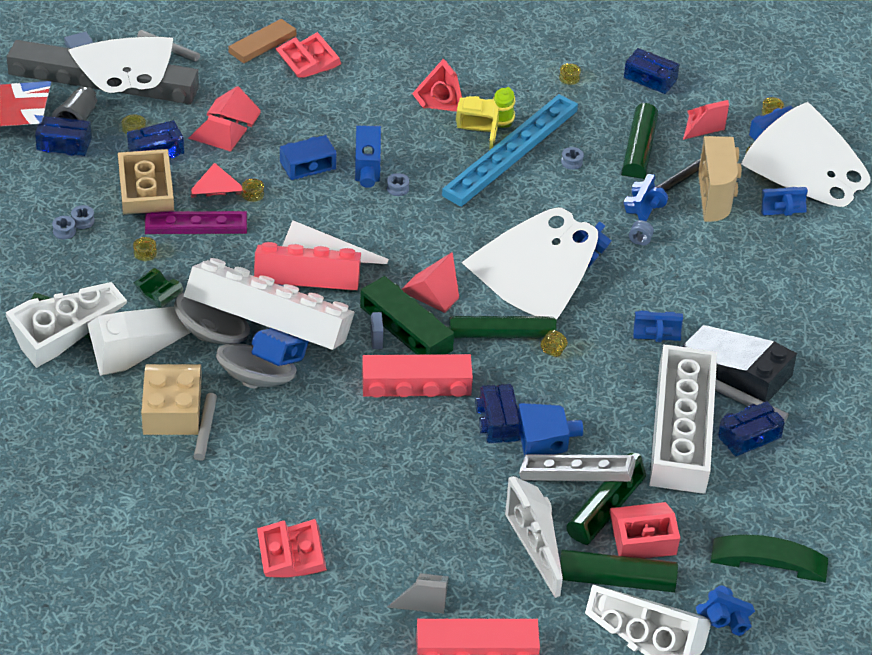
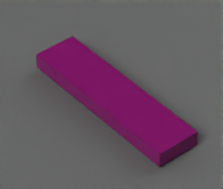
[145,211,247,234]

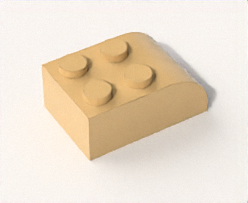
[698,136,741,222]
[118,149,174,215]
[141,364,202,435]

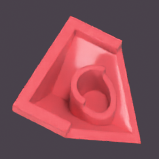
[412,59,462,112]
[207,86,261,127]
[683,100,729,140]
[188,115,247,151]
[191,163,242,198]
[402,252,459,313]

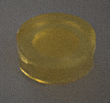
[121,114,146,136]

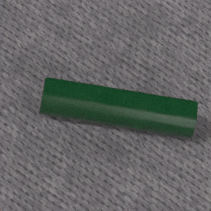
[621,103,658,179]
[449,316,557,338]
[566,453,646,545]
[560,550,678,593]

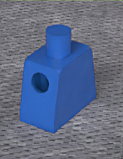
[355,126,381,188]
[517,403,583,457]

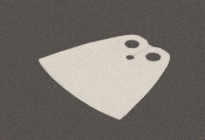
[742,102,871,207]
[462,208,598,319]

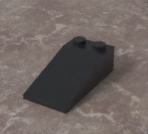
[682,325,797,403]

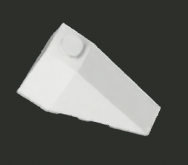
[282,221,389,264]
[6,282,127,368]
[87,307,191,376]
[505,476,563,598]
[585,585,711,655]

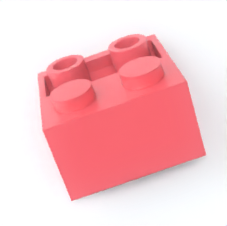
[609,502,680,559]

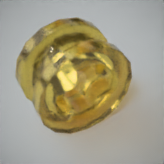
[559,63,581,85]
[761,97,784,115]
[242,179,264,202]
[133,237,157,261]
[541,330,568,357]

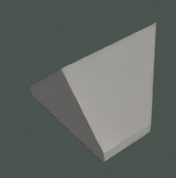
[387,573,449,614]

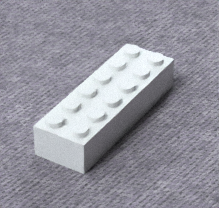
[184,258,355,350]
[649,345,717,494]

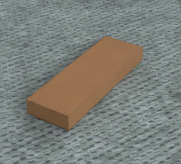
[228,19,296,63]

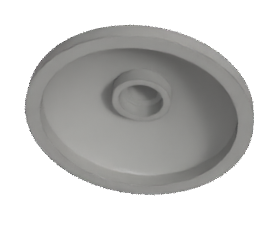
[174,293,250,344]
[216,344,297,388]

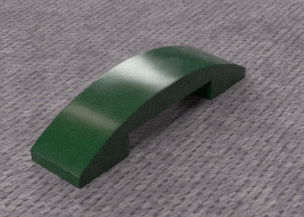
[133,268,184,308]
[710,535,828,583]

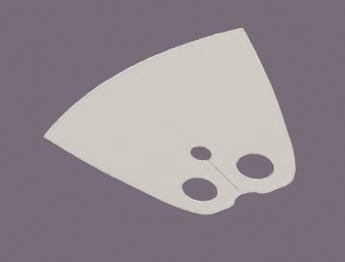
[68,37,173,93]

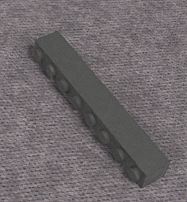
[6,40,199,104]

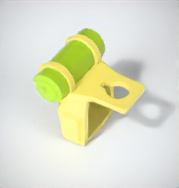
[456,87,515,150]

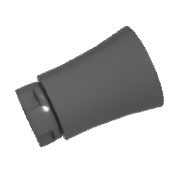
[52,86,98,136]

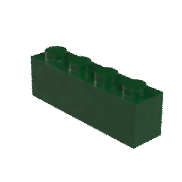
[360,276,454,355]

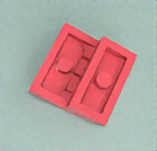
[276,32,341,78]
[257,519,327,577]

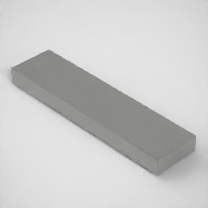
[519,455,635,481]

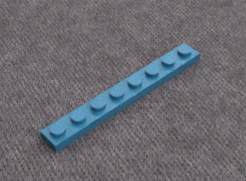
[442,94,578,207]

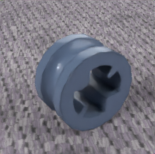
[561,147,584,170]
[387,173,409,196]
[71,205,95,229]
[52,216,76,240]
[629,220,654,246]

